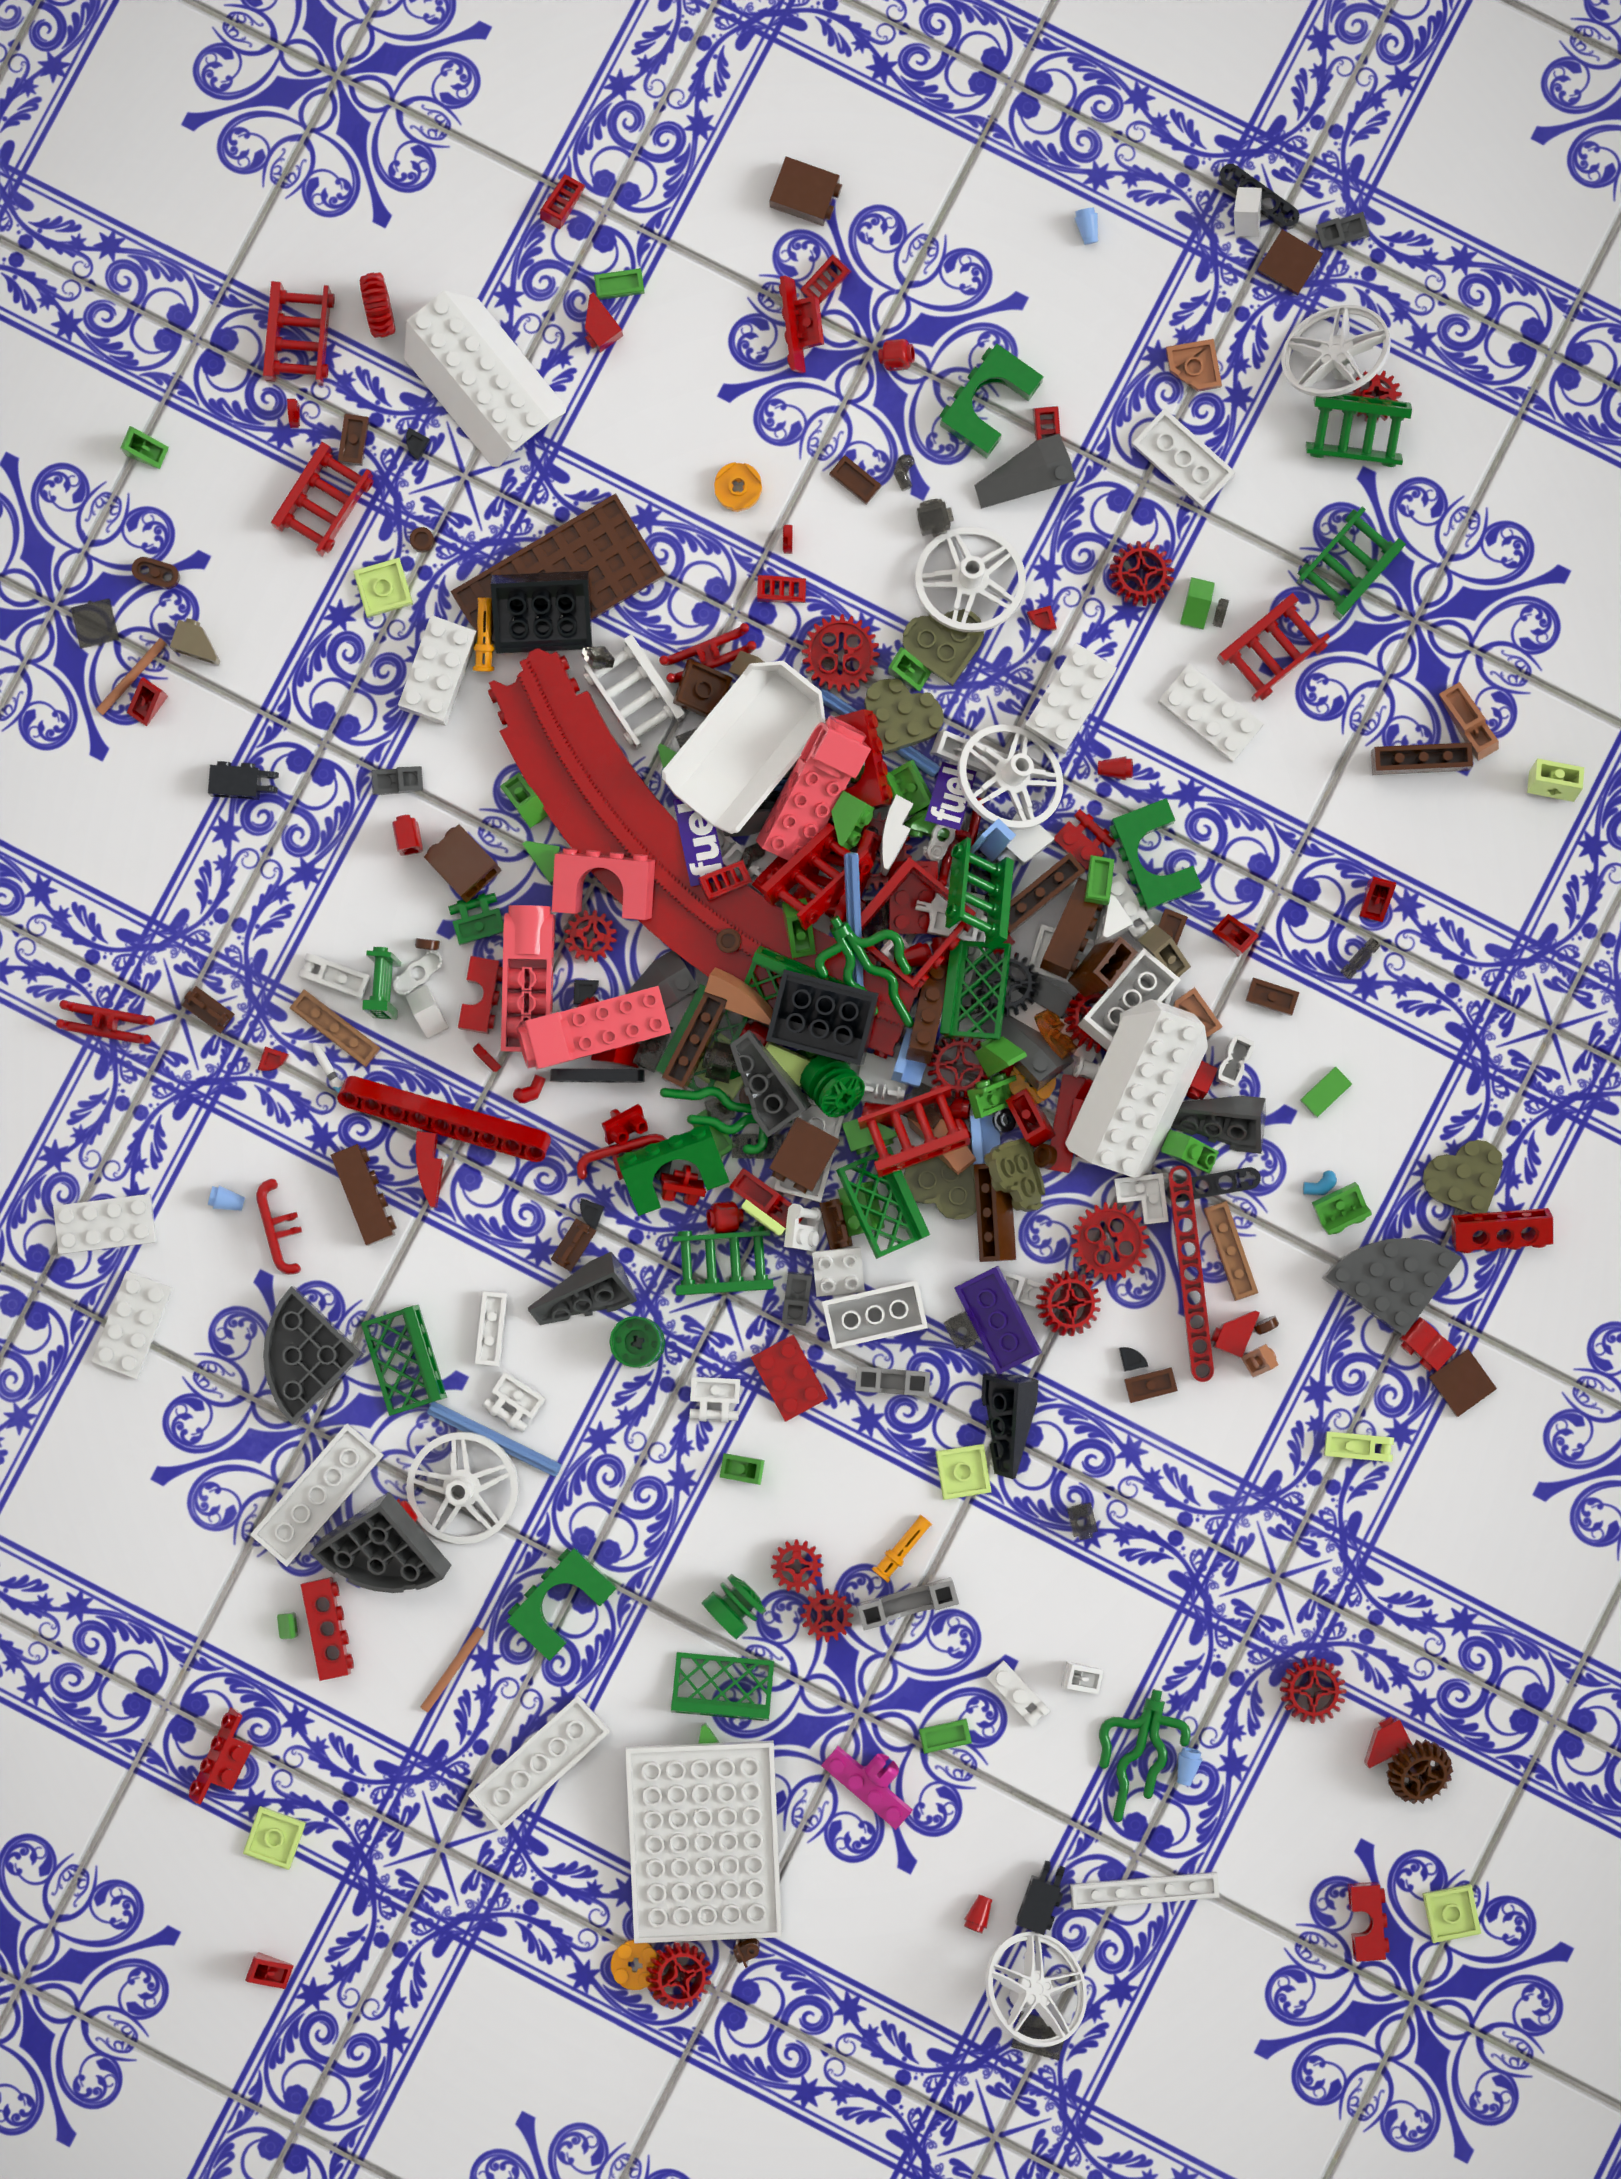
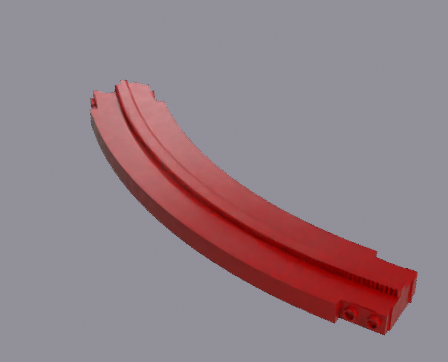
[488,648,921,1059]

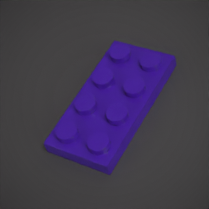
[954,1266,1042,1375]

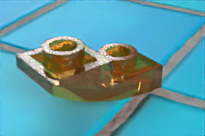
[1034,1009,1078,1060]

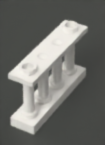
[583,634,686,749]

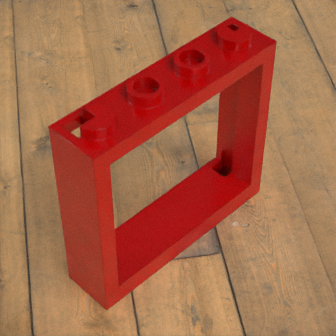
[861,857,976,990]

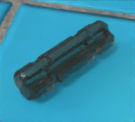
[1341,938,1380,979]

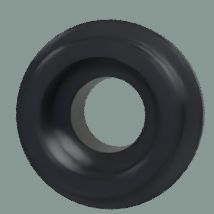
[992,1108,1016,1133]

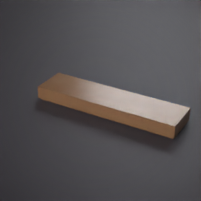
[290,989,381,1067]
[1203,1201,1258,1301]

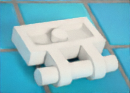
[482,1371,546,1433]
[690,1377,740,1423]

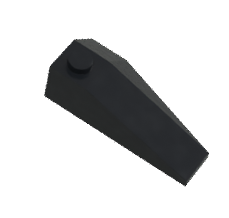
[981,1373,1039,1479]

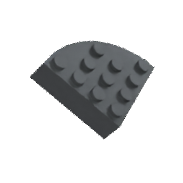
[1322,1238,1462,1336]
[263,1286,364,1425]
[310,1492,452,1593]

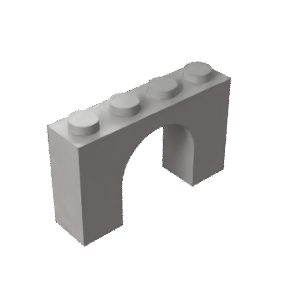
[857,1577,959,1631]

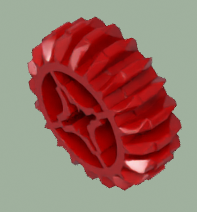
[359,272,395,338]
[1109,541,1174,606]
[1064,990,1107,1053]
[927,1037,990,1099]
[1035,1270,1101,1336]
[1279,1657,1347,1724]
[646,1942,712,2010]

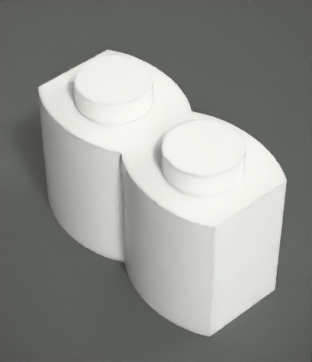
[1215,1035,1254,1088]

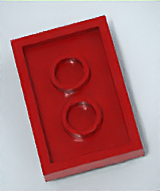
[888,860,938,934]
[751,1334,828,1422]

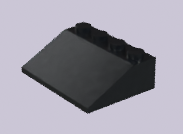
[491,571,592,653]
[766,969,879,1065]

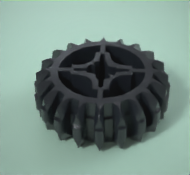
[976,952,1040,1017]

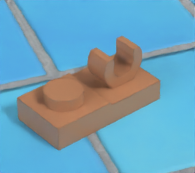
[1241,1344,1279,1377]

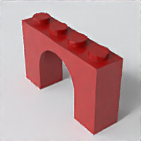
[825,709,893,818]

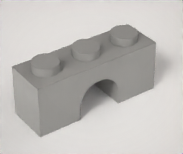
[855,1366,931,1397]

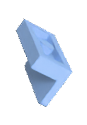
[970,818,1016,862]
[891,1028,926,1088]
[969,1115,1000,1165]

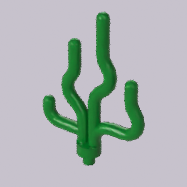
[815,916,914,1028]
[660,1067,792,1154]
[1099,1689,1191,1823]

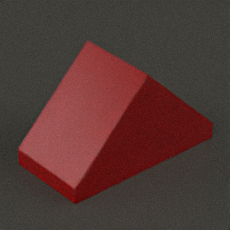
[127,677,168,726]
[1359,876,1396,922]
[1212,914,1259,957]
[591,1043,643,1068]
[245,1952,294,1989]

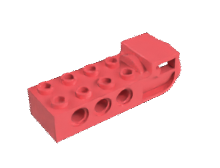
[755,716,871,861]
[501,905,555,1052]
[517,986,671,1070]

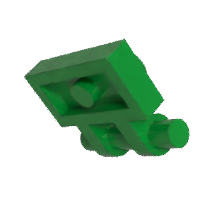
[448,893,504,945]

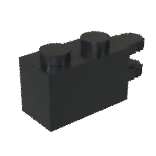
[208,761,279,800]
[1015,1860,1065,1935]

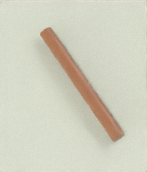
[96,638,167,715]
[420,1626,485,1712]

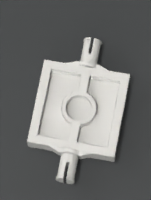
[915,886,987,941]

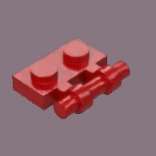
[1054,809,1116,872]

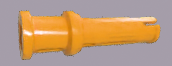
[473,597,495,671]
[872,1514,932,1583]

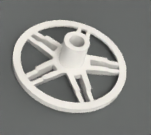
[1281,305,1391,397]
[915,527,1026,632]
[957,724,1063,830]
[406,1432,519,1544]
[985,1932,1087,2047]

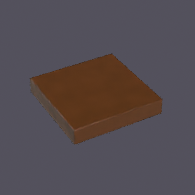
[1257,229,1323,296]
[673,659,732,718]
[1428,1349,1497,1417]

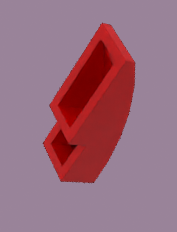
[416,1131,444,1208]
[729,1168,803,1228]

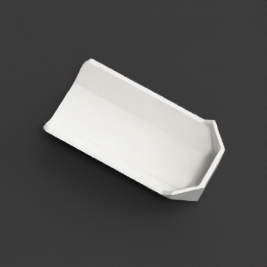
[404,291,566,467]
[662,661,826,834]
[1065,999,1208,1178]

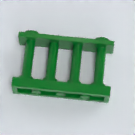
[1306,394,1412,467]
[1296,506,1406,620]
[945,837,1014,950]
[363,947,401,1020]
[672,1226,774,1296]

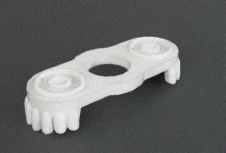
[923,824,956,861]
[392,950,443,995]

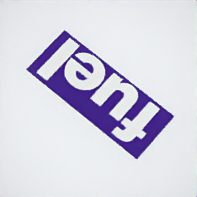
[925,762,977,830]
[673,799,724,886]

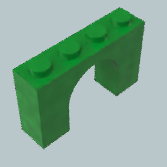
[939,344,1044,459]
[1109,798,1202,911]
[617,1124,730,1216]
[507,1548,618,1661]

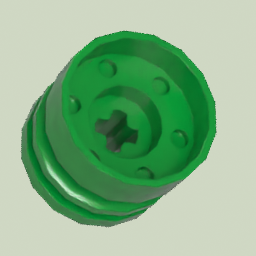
[800,1055,865,1118]
[609,1316,666,1368]
[702,1574,767,1640]

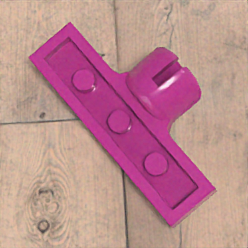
[821,1746,913,1830]

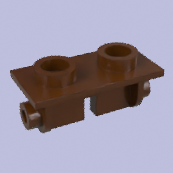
[182,986,235,1034]
[819,1198,853,1250]
[551,1218,597,1272]
[733,1938,760,1968]

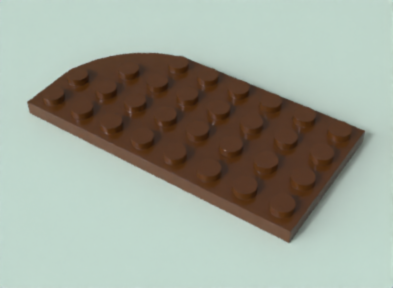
[450,493,665,643]

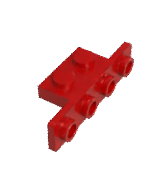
[779,275,824,374]
[1048,1074,1086,1173]
[189,1707,253,1805]

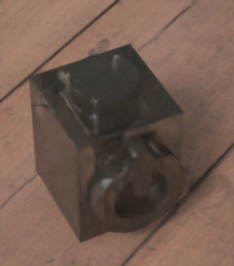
[916,499,954,537]
[702,1041,738,1084]

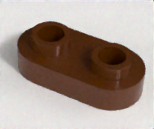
[132,557,180,589]

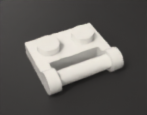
[784,1204,823,1251]

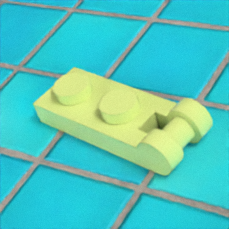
[1324,1431,1394,1462]

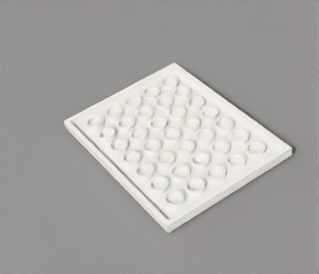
[625,1740,782,1943]

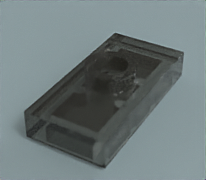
[632,1026,673,1073]

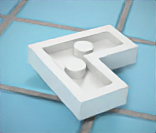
[1114,1173,1169,1225]

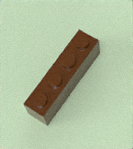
[1371,742,1473,775]
[1008,852,1085,935]
[1039,878,1104,979]
[906,964,948,1064]
[662,992,727,1090]
[331,1144,397,1246]
[974,1164,1016,1262]

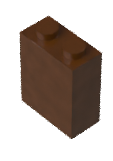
[769,156,843,226]
[424,824,502,903]
[1067,936,1138,997]
[769,1117,840,1194]

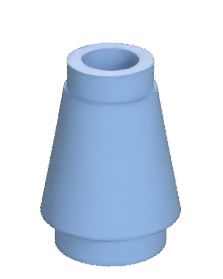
[1074,207,1098,245]
[208,1185,245,1211]
[1177,1747,1202,1786]

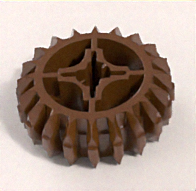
[1386,1739,1454,1804]

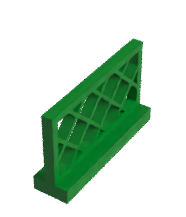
[940,938,1012,1040]
[744,946,845,1010]
[655,984,749,1098]
[836,1146,930,1259]
[361,1305,447,1416]
[671,1652,774,1721]

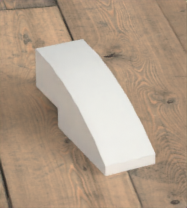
[930,730,1008,776]
[880,795,913,876]

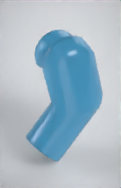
[1303,1170,1337,1195]

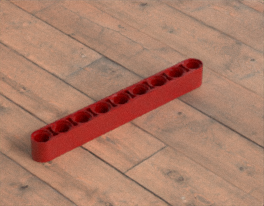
[337,1076,551,1162]
[1168,1165,1214,1382]

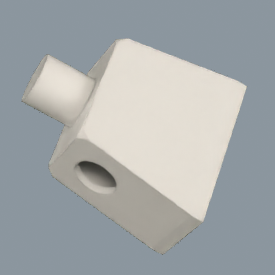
[996,809,1055,865]

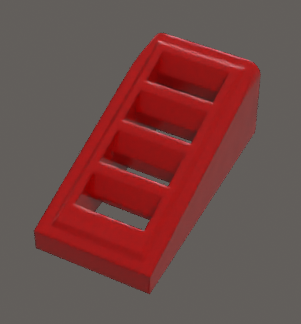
[540,174,585,229]
[800,254,852,304]
[1033,406,1060,440]
[757,575,806,603]
[698,860,752,901]

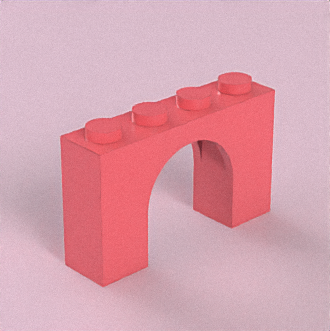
[552,848,655,920]

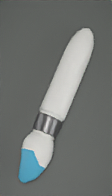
[312,1042,343,1093]

